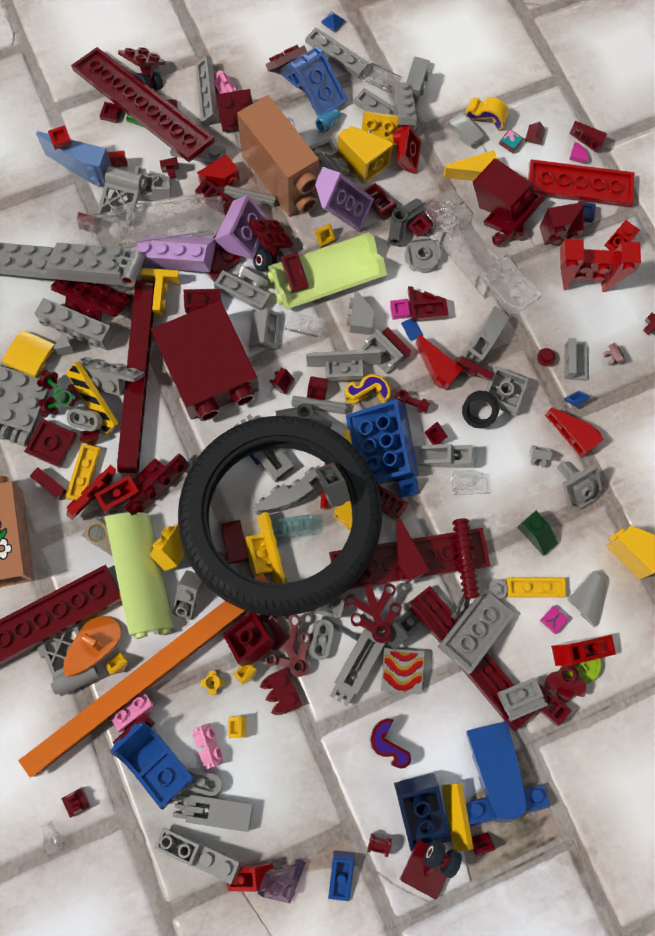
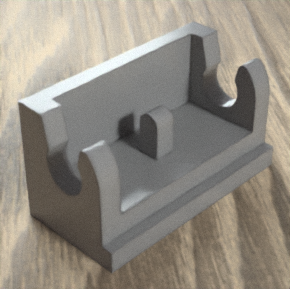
[362,329,403,374]

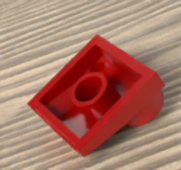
[393,125,422,174]

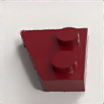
[407,286,449,321]

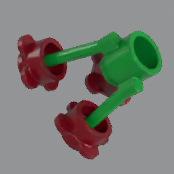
[37,369,82,418]

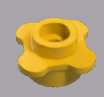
[200,671,225,696]

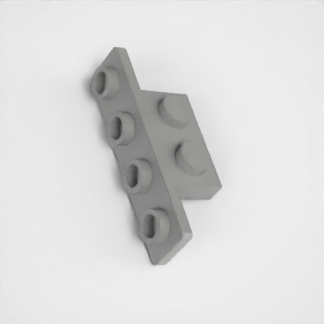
[406,57,430,110]
[306,349,381,381]
[79,357,145,396]

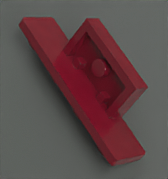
[124,453,190,515]

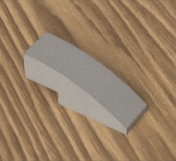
[415,444,476,468]

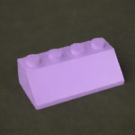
[315,167,374,232]
[136,234,217,272]

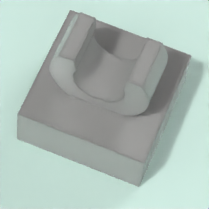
[529,445,552,467]

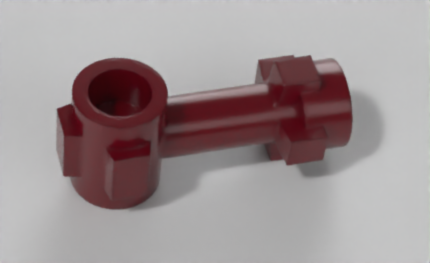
[492,225,526,246]
[395,389,430,413]

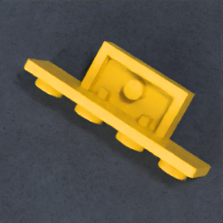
[244,512,287,583]

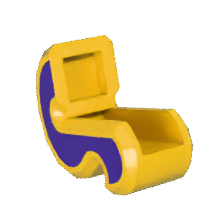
[465,97,510,130]
[344,374,391,404]

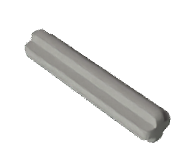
[224,185,276,206]
[291,396,347,414]

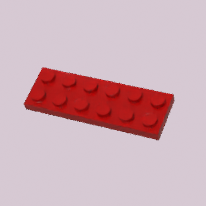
[528,159,635,207]

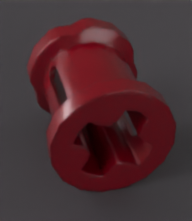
[367,833,392,858]

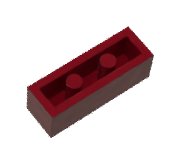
[381,327,411,362]
[30,467,67,501]

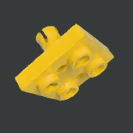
[362,111,398,152]

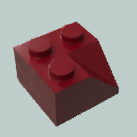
[539,202,584,245]

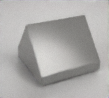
[54,332,75,356]

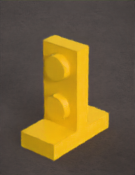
[141,268,181,318]

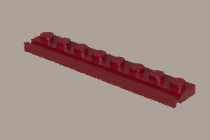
[407,586,537,731]

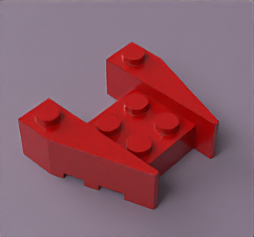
[560,239,641,292]

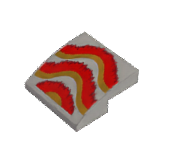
[381,647,424,694]

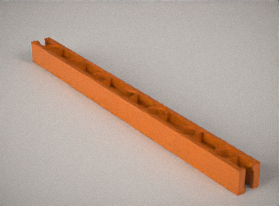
[18,573,270,778]

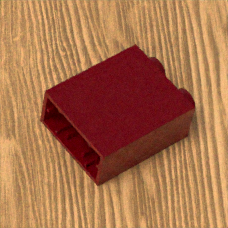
[151,300,259,421]

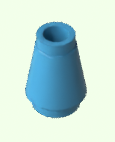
[315,109,340,132]

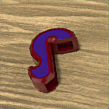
[369,718,411,769]

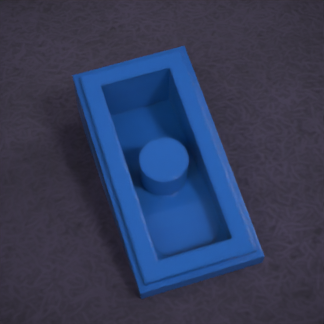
[328,851,355,901]

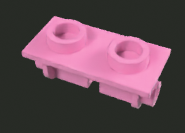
[214,70,237,94]
[110,692,155,732]
[192,723,224,770]

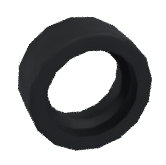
[462,390,500,429]

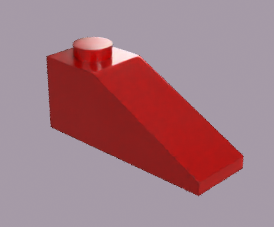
[415,334,463,391]
[545,407,604,458]
[551,634,616,666]

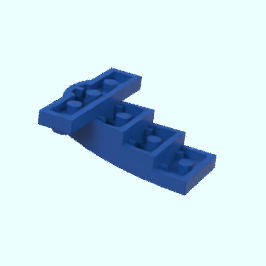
[466,722,550,827]

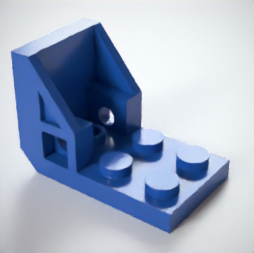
[279,46,348,116]

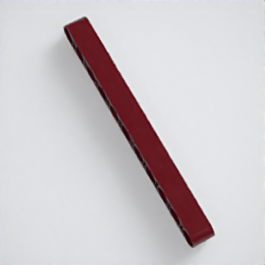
[117,280,155,474]

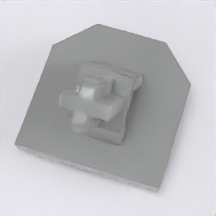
[318,152,355,182]
[557,461,602,509]

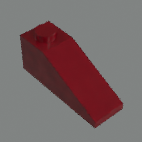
[395,518,429,584]

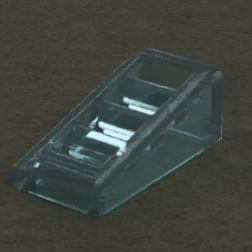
[272,514,315,539]

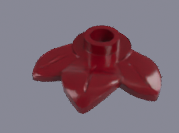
[545,665,586,704]

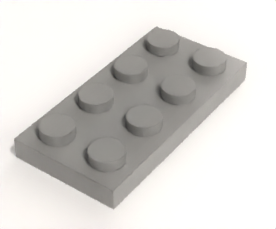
[438,588,515,674]

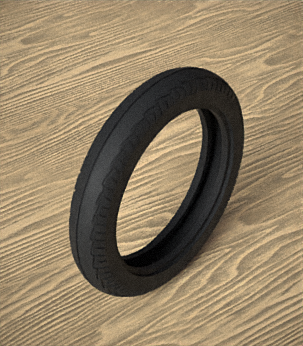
[178,416,382,616]

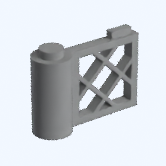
[96,166,147,227]
[37,625,100,696]

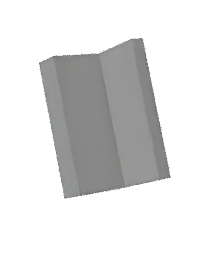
[249,308,281,350]
[564,338,587,381]

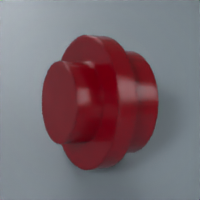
[537,348,556,366]

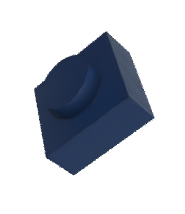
[578,201,596,223]

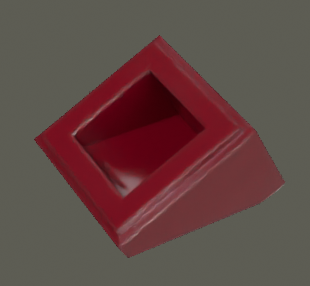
[307,376,329,400]

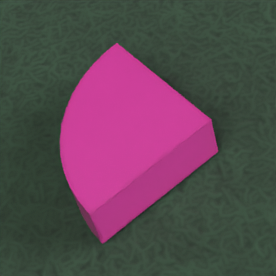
[569,142,588,164]

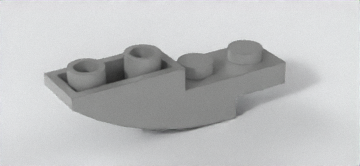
[459,306,509,376]
[254,465,320,515]
[154,828,242,884]

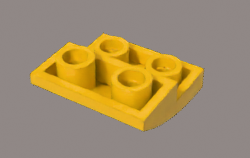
[2,330,55,378]

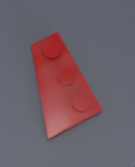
[66,464,116,520]

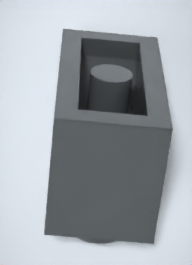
[315,462,351,508]
[381,609,423,650]

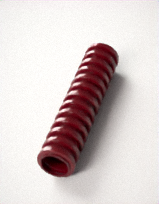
[452,518,480,599]

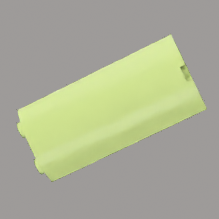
[267,232,387,310]
[105,512,175,639]

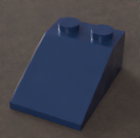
[394,773,451,852]

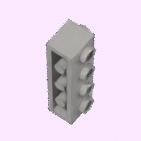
[35,298,114,350]

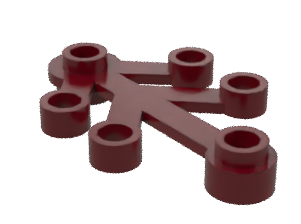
[345,567,402,644]
[260,614,312,677]

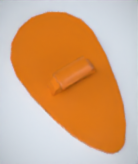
[63,616,121,677]

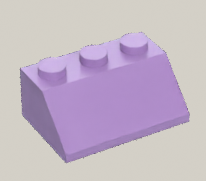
[215,195,271,259]

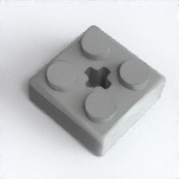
[481,366,530,415]

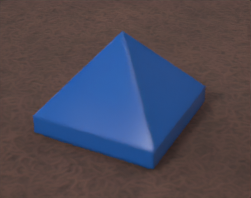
[321,11,345,32]
[564,390,590,409]
[397,477,418,498]

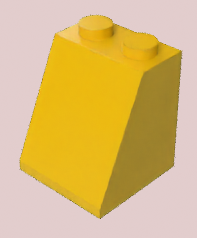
[337,125,393,184]
[606,526,655,580]

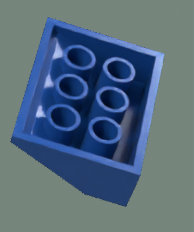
[346,399,419,484]

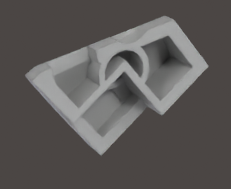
[135,166,170,200]
[567,571,606,627]

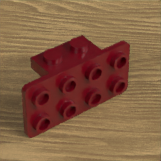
[51,279,132,322]

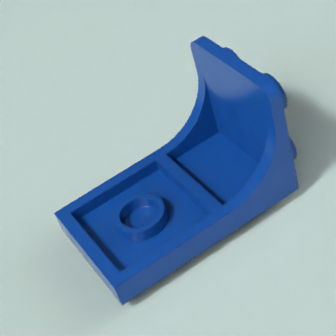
[110,722,195,810]

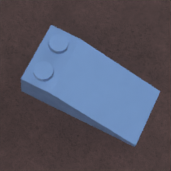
[36,131,112,186]

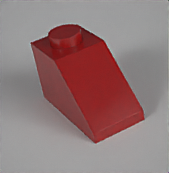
[197,154,240,188]
[94,475,139,515]
[227,863,276,892]

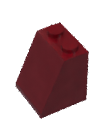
[473,158,535,220]

